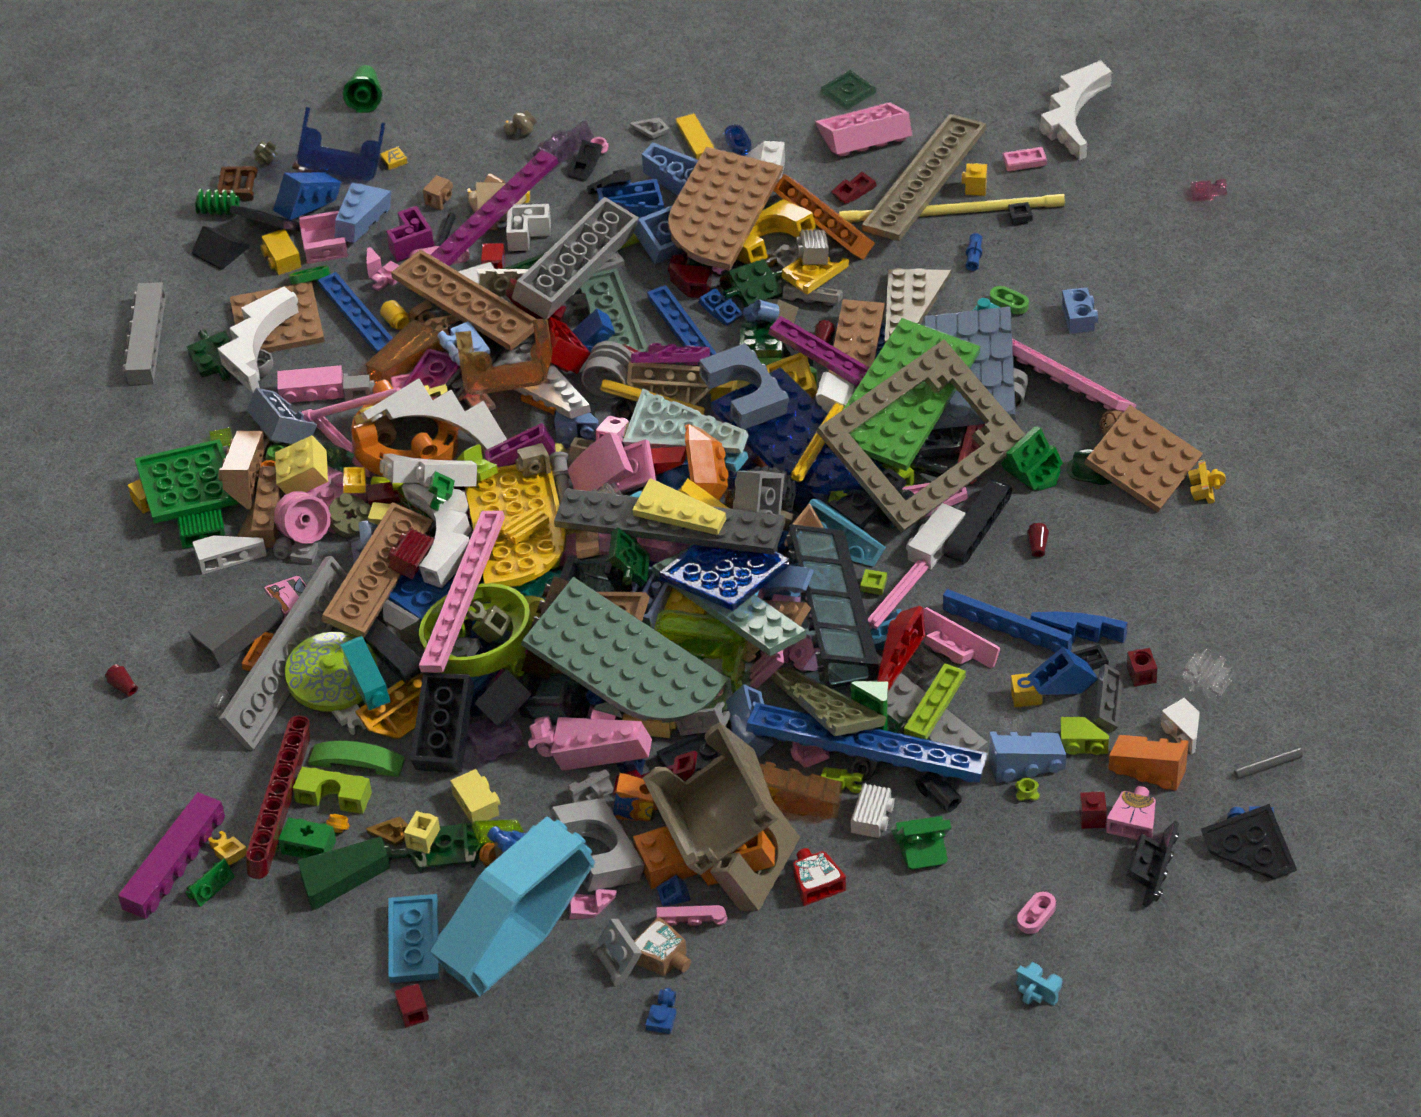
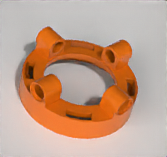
[351,380,458,477]

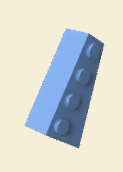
[642,143,698,196]

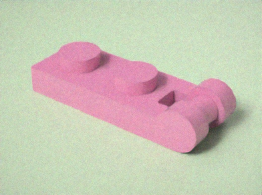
[657,905,727,926]

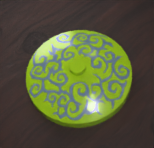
[285,632,378,712]

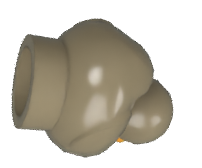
[503,110,537,136]

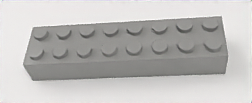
[512,197,639,320]

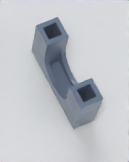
[699,343,789,429]

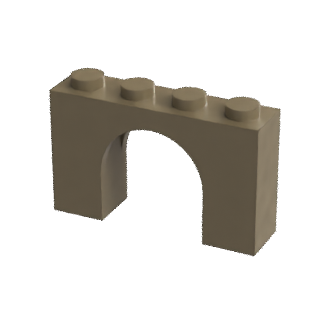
[710,802,800,911]

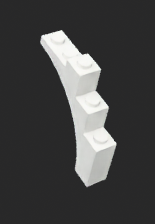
[1039,61,1112,160]
[402,483,471,588]

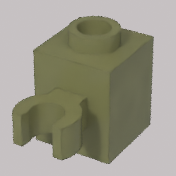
[466,601,512,643]

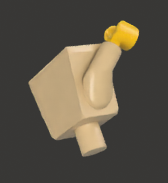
[468,182,530,230]

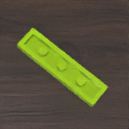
[904,663,966,740]

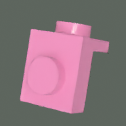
[791,741,830,768]

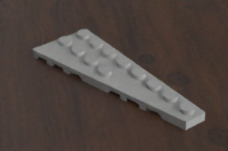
[486,343,591,419]

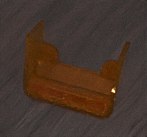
[455,319,552,395]

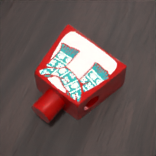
[793,848,846,906]

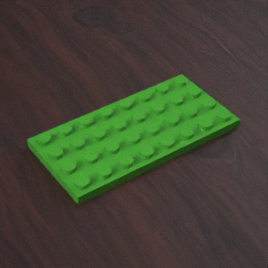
[843,318,981,471]

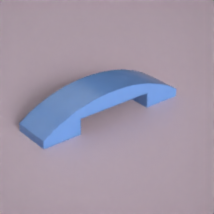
[762,566,814,600]

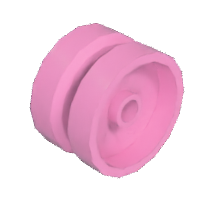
[274,491,331,544]

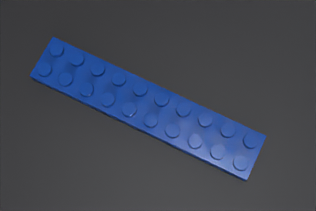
[746,702,988,782]

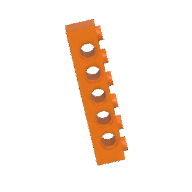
[773,174,875,260]

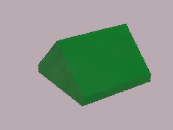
[851,681,888,731]

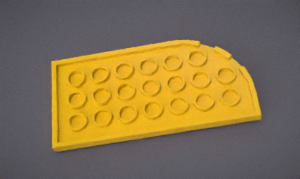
[464,465,566,587]

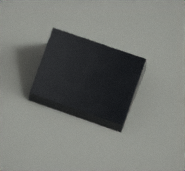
[192,226,250,270]
[475,669,532,728]

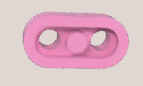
[1017,892,1056,934]

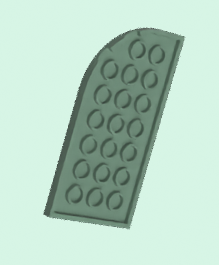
[521,577,728,723]

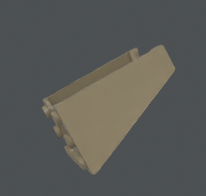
[643,722,779,875]

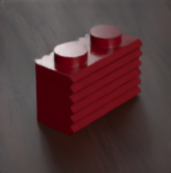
[387,527,434,579]

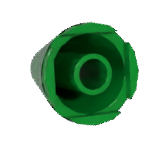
[343,65,382,113]

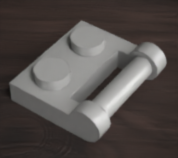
[590,919,642,986]

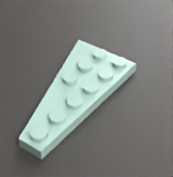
[623,389,748,453]

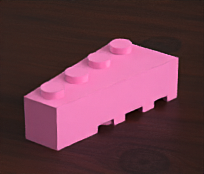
[551,717,652,771]

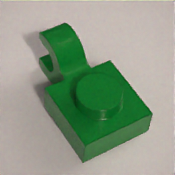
[428,471,455,511]

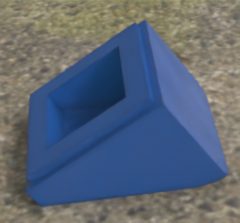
[657,875,691,907]

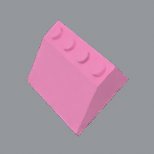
[815,102,912,156]

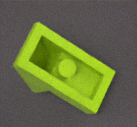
[456,444,498,481]

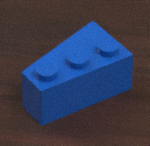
[273,172,341,220]
[597,179,664,219]

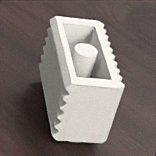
[851,783,894,838]

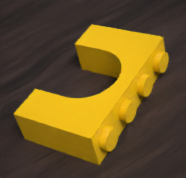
[736,199,816,264]

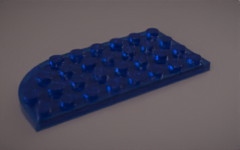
[710,367,886,494]

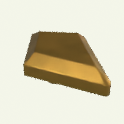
[366,816,408,846]

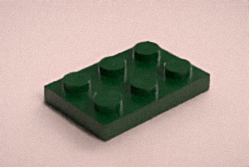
[739,322,783,358]

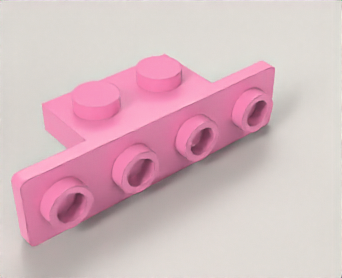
[923,607,1000,668]

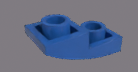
[698,288,743,326]

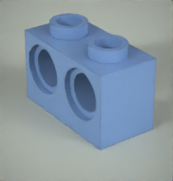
[1062,287,1098,334]

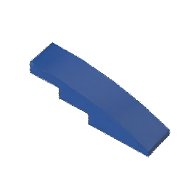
[1030,612,1127,643]

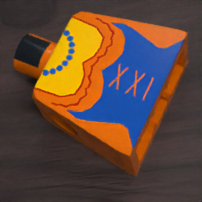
[613,773,659,821]

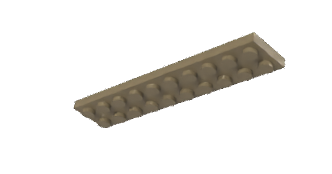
[862,114,986,241]

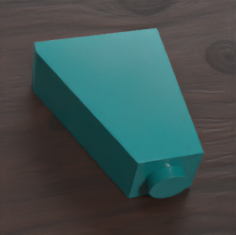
[340,636,391,711]

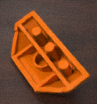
[685,424,728,500]

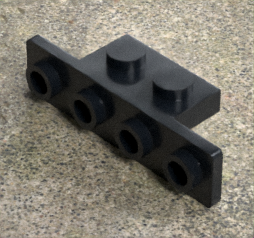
[1127,821,1179,907]

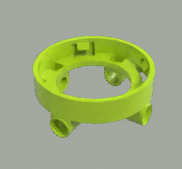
[419,583,533,677]

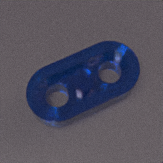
[724,125,752,156]

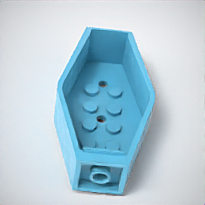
[430,817,595,997]

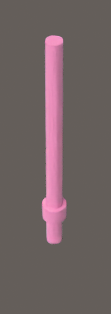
[302,387,401,422]

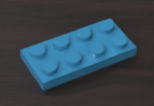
[388,894,439,983]

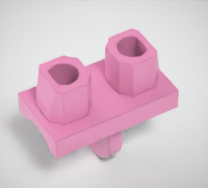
[528,715,556,757]

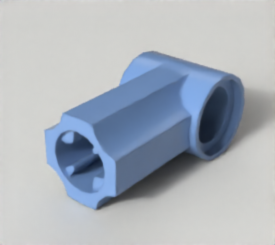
[743,299,779,323]

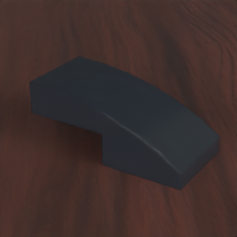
[568,140,603,181]

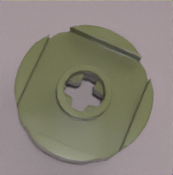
[328,493,371,538]

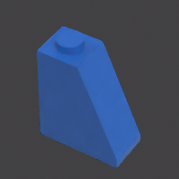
[1027,647,1098,695]

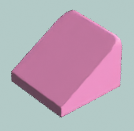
[367,247,382,279]

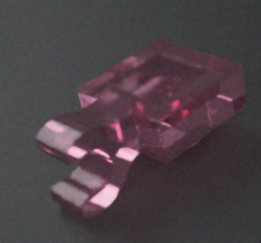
[1190,179,1227,201]

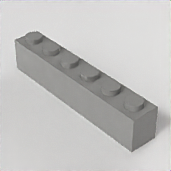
[122,282,166,385]

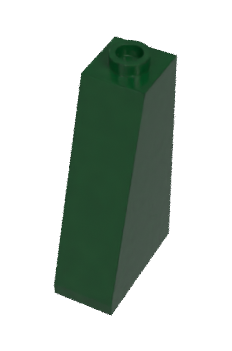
[297,837,392,911]

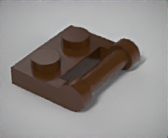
[217,166,258,201]

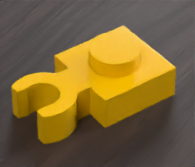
[208,831,247,865]

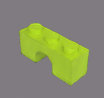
[293,767,372,814]

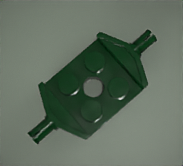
[392,823,495,873]

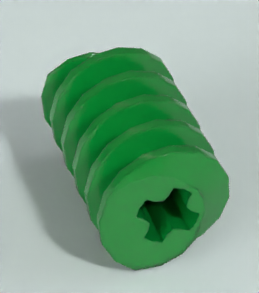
[195,189,240,216]

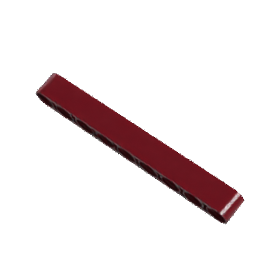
[246,715,310,879]

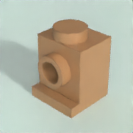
[423,175,453,210]

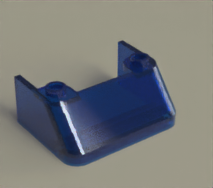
[297,107,386,181]

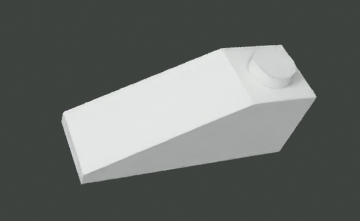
[193,536,267,574]

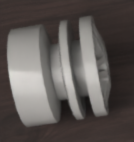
[581,341,631,399]

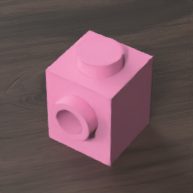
[788,634,830,672]

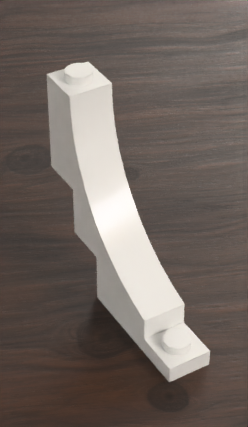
[218,287,299,393]
[361,379,507,452]

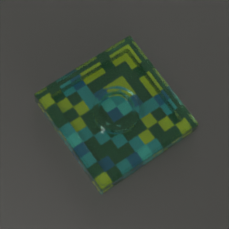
[821,70,877,110]

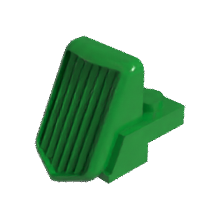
[1001,426,1063,491]
[891,816,952,870]

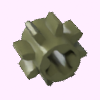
[253,140,278,165]

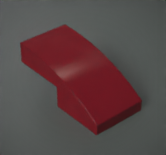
[831,171,877,204]

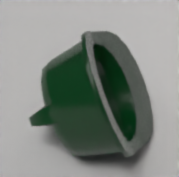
[1067,449,1112,485]

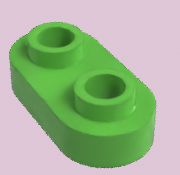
[990,286,1029,314]

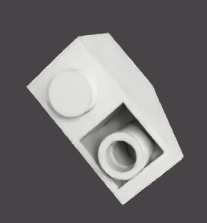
[1161,698,1199,754]

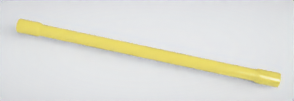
[839,194,1065,223]

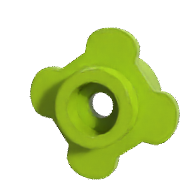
[1015,778,1040,801]

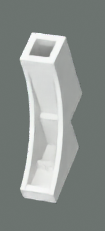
[380,454,477,487]

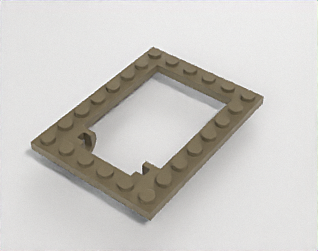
[816,339,1026,533]

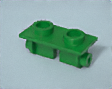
[185,858,235,907]

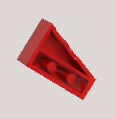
[536,317,591,374]

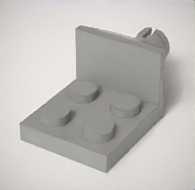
[383,599,421,643]

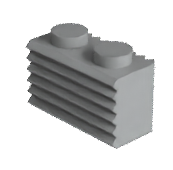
[796,229,829,265]

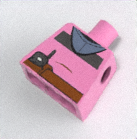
[264,576,307,621]

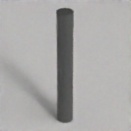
[1234,748,1303,779]

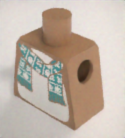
[634,917,691,976]

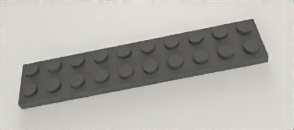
[554,488,786,555]

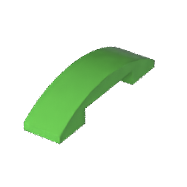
[308,741,405,777]

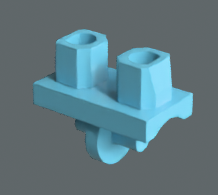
[1016,962,1062,1006]

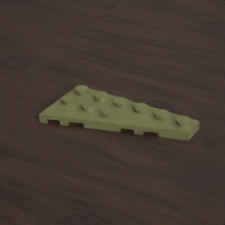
[770,666,886,736]

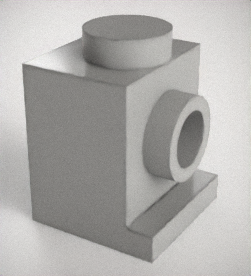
[343,373,375,402]

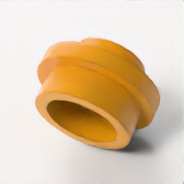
[325,814,350,833]

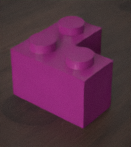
[386,206,434,261]

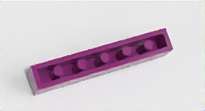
[118,792,225,919]

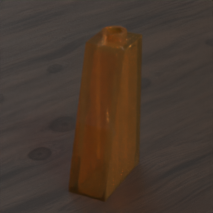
[366,319,447,383]

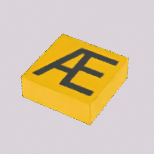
[380,147,407,170]

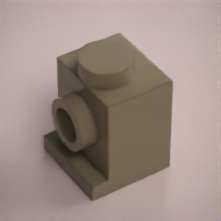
[515,443,551,477]

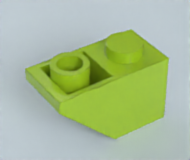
[1060,717,1109,755]

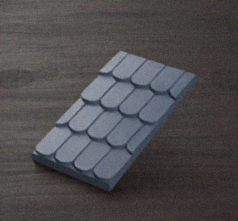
[925,307,1016,429]

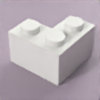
[506,204,551,251]

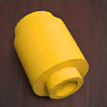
[380,300,409,330]

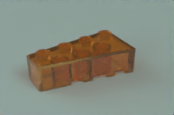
[760,762,842,819]

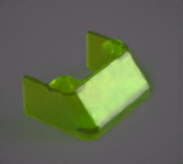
[654,609,748,695]

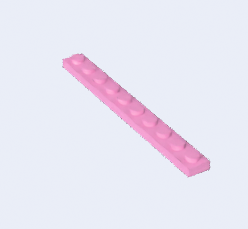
[419,511,505,672]

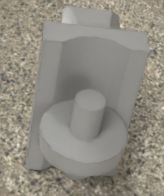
[568,769,614,803]

